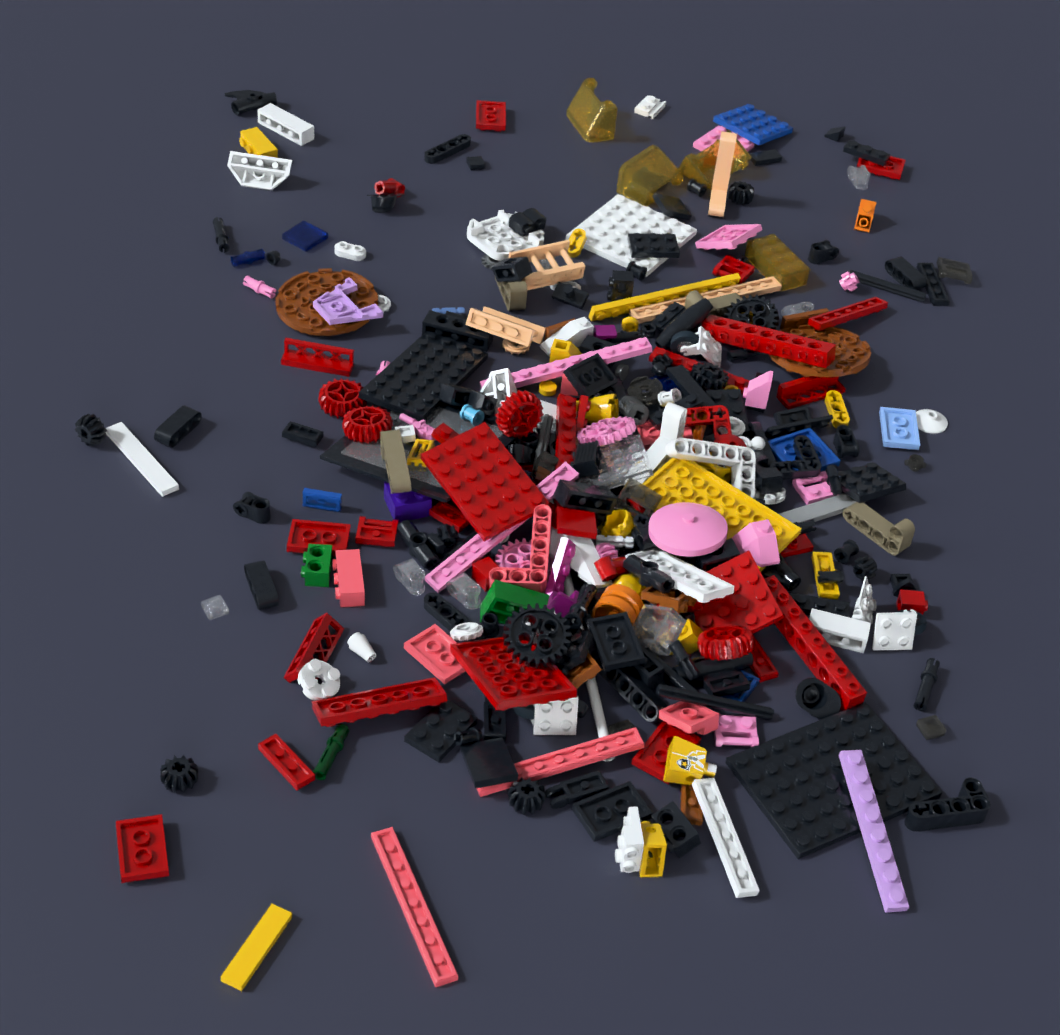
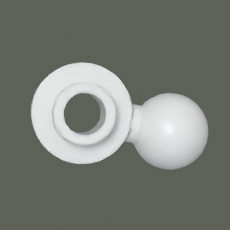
[738,436,765,451]

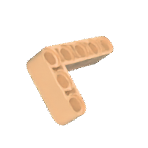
[708,131,737,217]

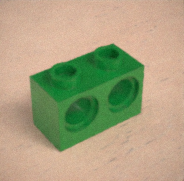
[301,544,332,587]

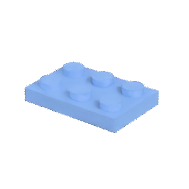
[879,407,920,450]

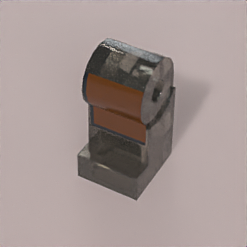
[531,451,559,485]

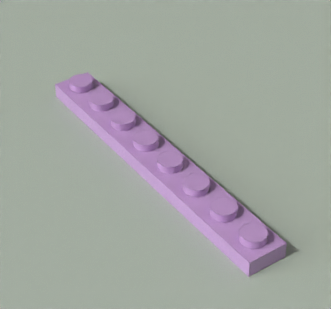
[839,750,909,913]

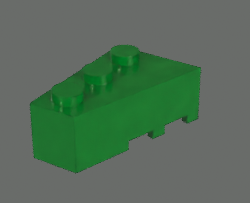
[480,579,550,624]

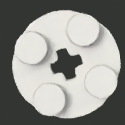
[298,659,340,701]

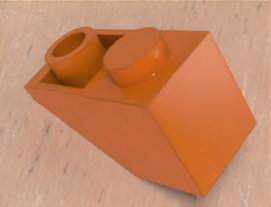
[854,199,877,233]

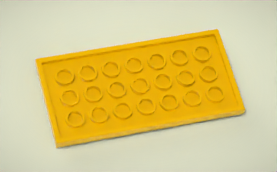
[632,458,802,572]

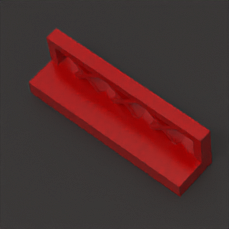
[281,338,354,377]
[777,376,846,409]
[283,613,344,683]

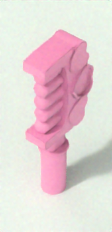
[399,413,436,441]

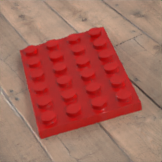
[420,422,550,542]
[450,637,577,710]

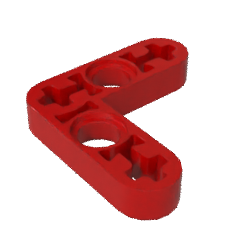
[685,405,732,439]

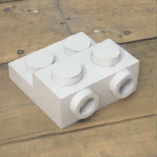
[615,807,644,873]

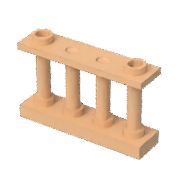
[508,240,585,291]
[466,306,546,347]

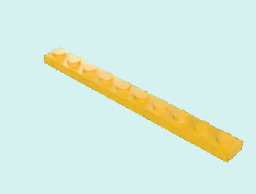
[589,273,741,321]

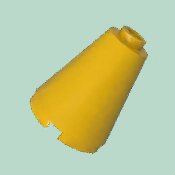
[576,393,619,424]

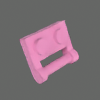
[792,471,840,505]
[713,715,759,747]

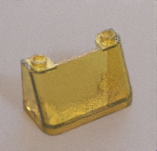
[566,78,617,142]
[678,130,752,190]
[617,145,683,207]

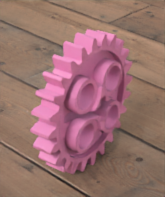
[576,416,636,446]
[495,538,554,582]

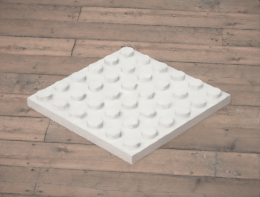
[566,194,697,277]

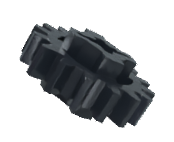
[690,362,729,390]

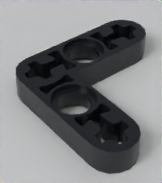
[770,435,822,480]

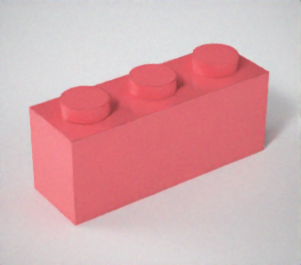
[332,549,365,608]

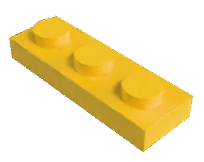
[811,552,840,600]

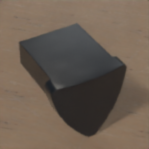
[890,574,916,597]

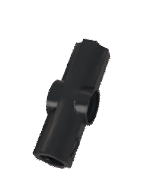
[397,520,439,571]
[623,554,675,594]

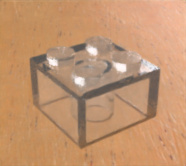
[633,604,686,656]

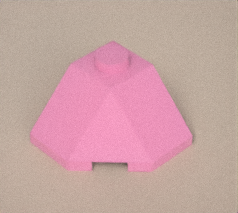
[742,371,773,409]
[730,520,780,567]

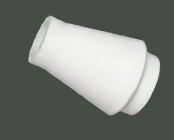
[347,632,377,663]

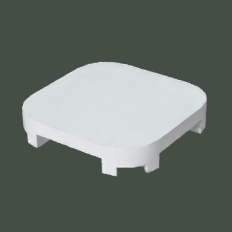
[467,210,544,261]

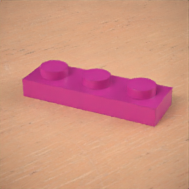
[544,537,576,595]

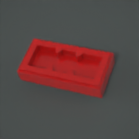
[781,534,814,558]

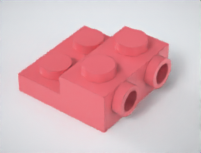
[658,701,719,735]

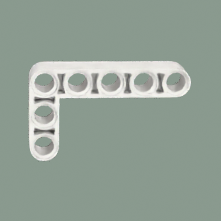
[624,402,687,490]
[665,438,756,498]

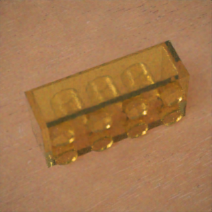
[744,234,810,292]

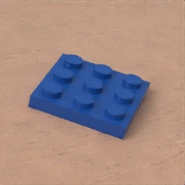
[768,428,841,472]

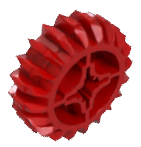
[318,378,367,418]
[495,390,544,439]
[342,405,393,444]
[697,625,754,661]

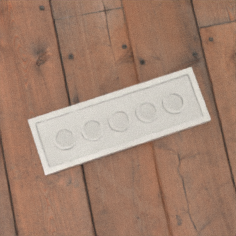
[625,548,734,603]

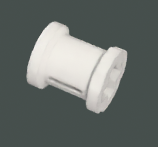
[658,388,682,407]

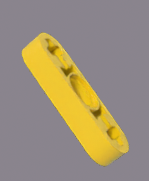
[825,390,850,429]

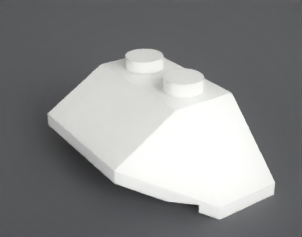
[227,151,292,191]
[480,368,517,417]

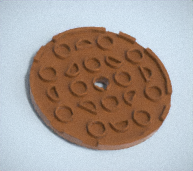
[275,268,378,336]
[768,325,871,377]

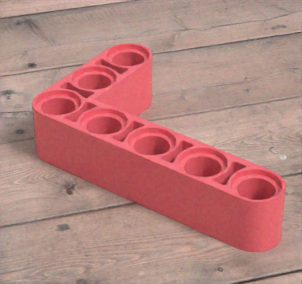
[489,504,552,593]

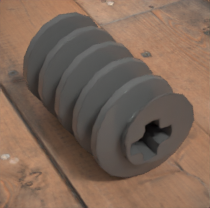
[619,396,649,425]

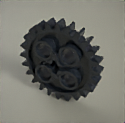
[724,294,779,330]
[503,603,572,669]

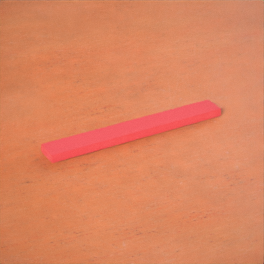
[476,727,644,797]
[371,827,458,988]

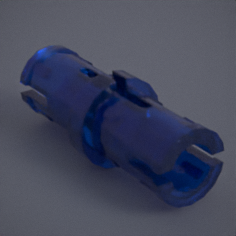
[230,249,265,267]

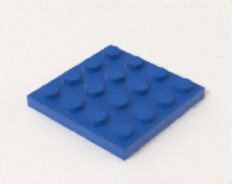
[713,104,793,145]

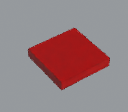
[555,506,597,539]

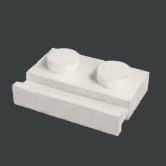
[634,95,666,119]

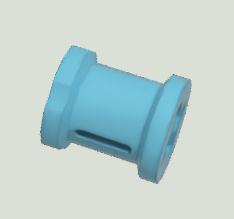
[460,404,484,426]

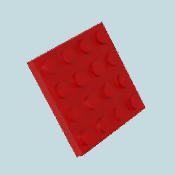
[688,551,784,634]

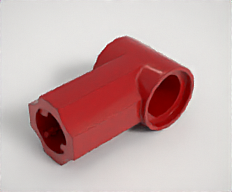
[374,178,405,197]
[594,556,629,582]

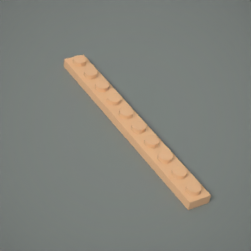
[629,276,782,324]

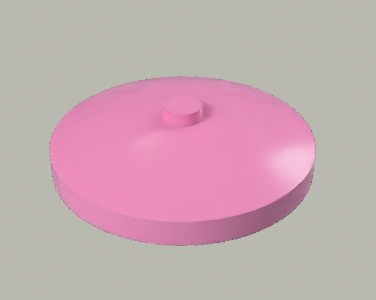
[648,502,728,557]

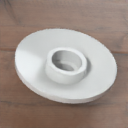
[916,409,948,434]

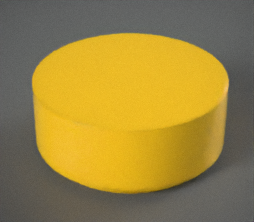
[621,317,639,332]
[539,380,557,397]

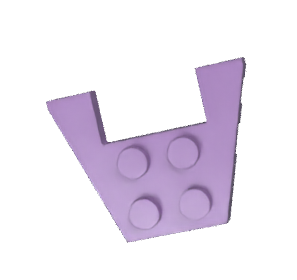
[313,277,383,325]

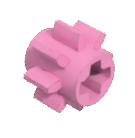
[839,271,860,292]

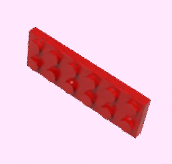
[312,677,447,727]

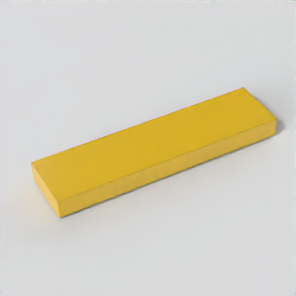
[221,904,292,991]

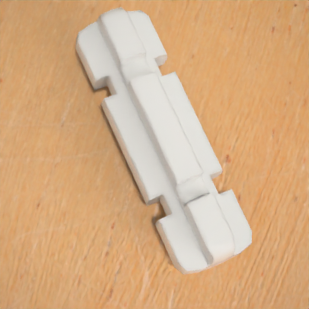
[596,535,634,548]

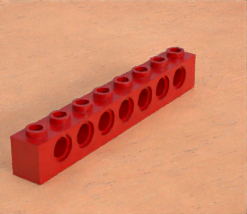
[701,315,836,368]
[764,575,867,711]

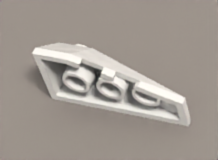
[550,529,613,588]

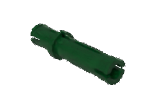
[313,724,350,780]

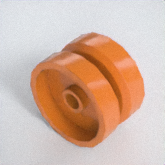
[592,584,644,628]

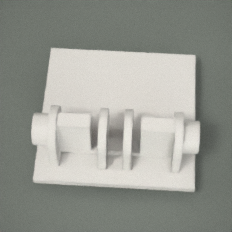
[852,576,876,624]

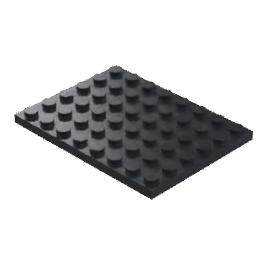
[725,702,942,859]

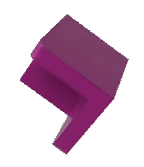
[593,325,617,341]
[547,590,579,617]

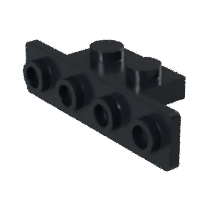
[764,406,833,438]

